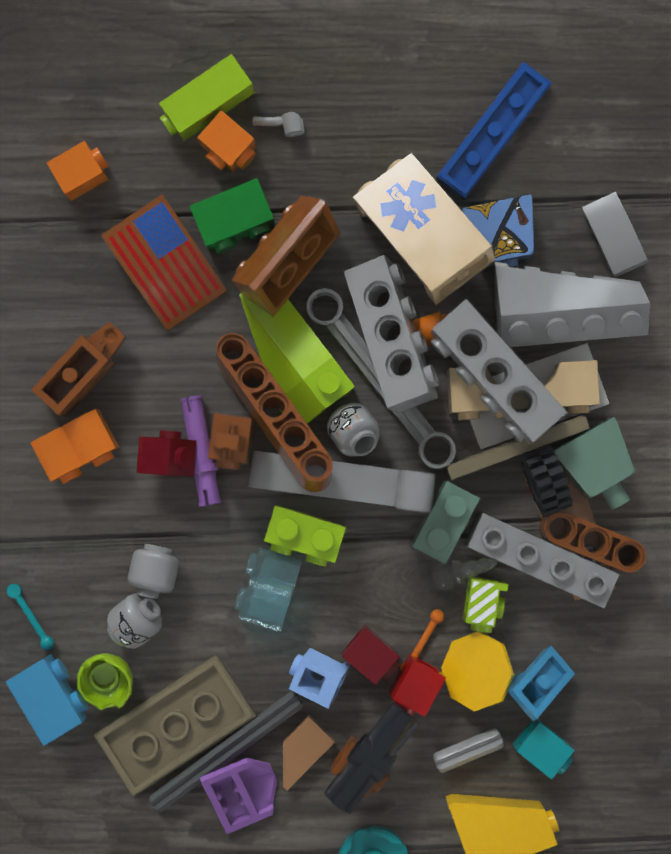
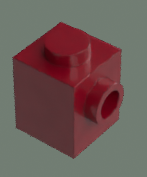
[136,430,196,477]

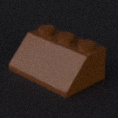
[231,196,341,317]

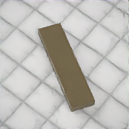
[444,415,590,480]

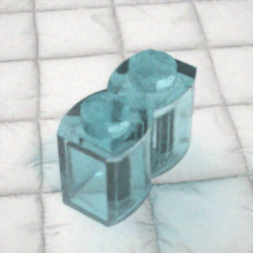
[234,547,303,632]

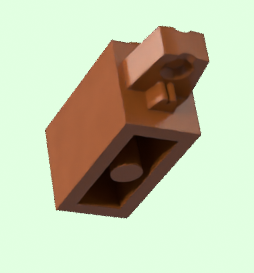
[31,322,127,417]
[208,413,256,470]

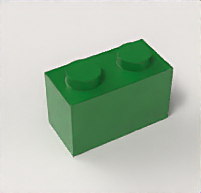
[189,178,276,254]

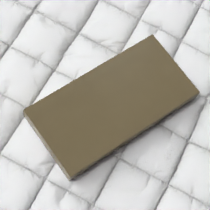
[94,654,257,797]

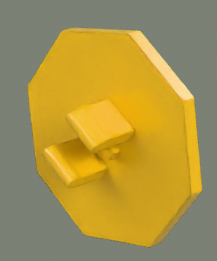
[441,631,514,711]

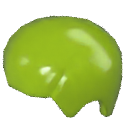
[77,653,133,710]

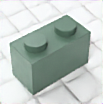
[410,481,480,564]

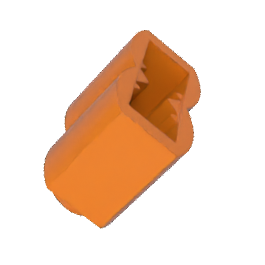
[30,409,120,484]

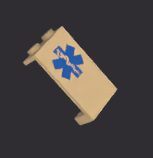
[353,153,495,305]

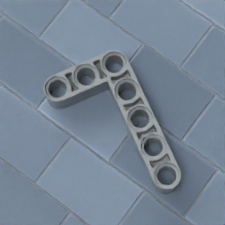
[248,451,435,512]

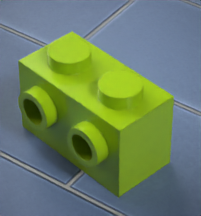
[264,505,346,567]

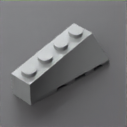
[494,262,650,347]

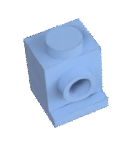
[289,648,351,709]

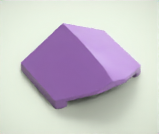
[200,758,277,834]

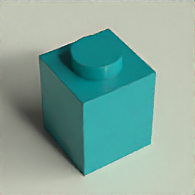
[512,719,575,780]

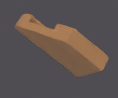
[283,715,335,791]

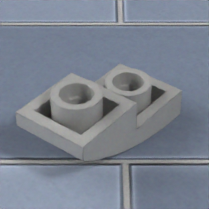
[582,192,648,278]

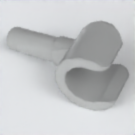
[253,112,305,137]

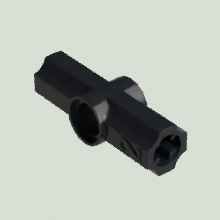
[324,702,419,814]

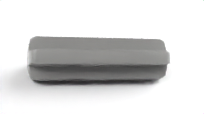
[433,728,504,773]

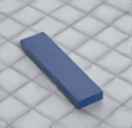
[436,62,552,200]

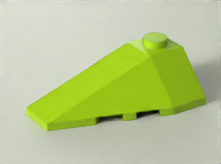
[239,294,355,424]

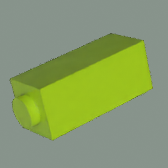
[159,54,254,142]

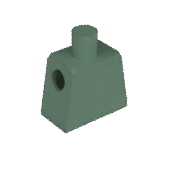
[554,417,635,510]

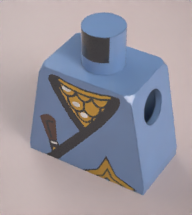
[461,194,534,268]

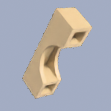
[447,360,600,420]

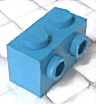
[6,654,88,746]

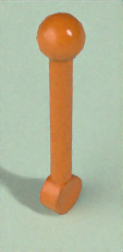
[399,609,445,670]

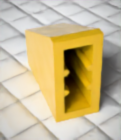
[445,794,560,854]

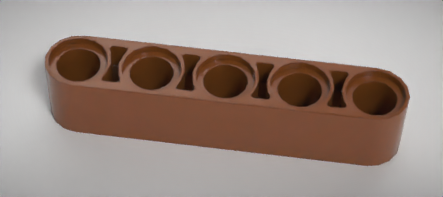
[216,333,333,492]

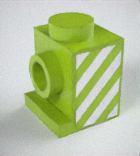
[462,576,508,633]

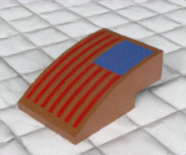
[101,194,227,331]

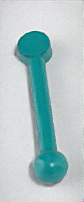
[7,584,54,650]

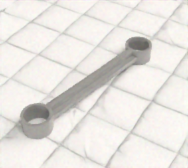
[307,288,456,469]

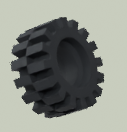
[520,444,573,516]

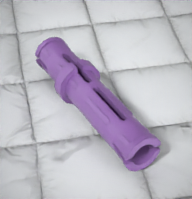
[179,395,222,507]

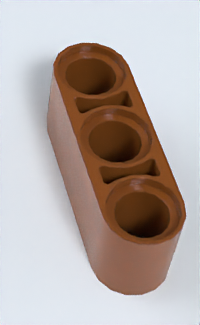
[539,511,647,573]

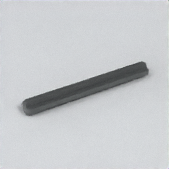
[149,691,303,812]

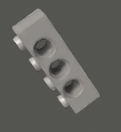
[344,255,439,413]
[430,299,567,444]
[464,512,620,609]

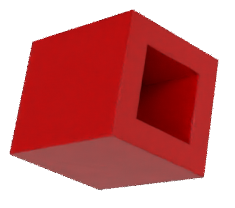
[388,653,446,717]

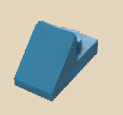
[508,646,575,721]

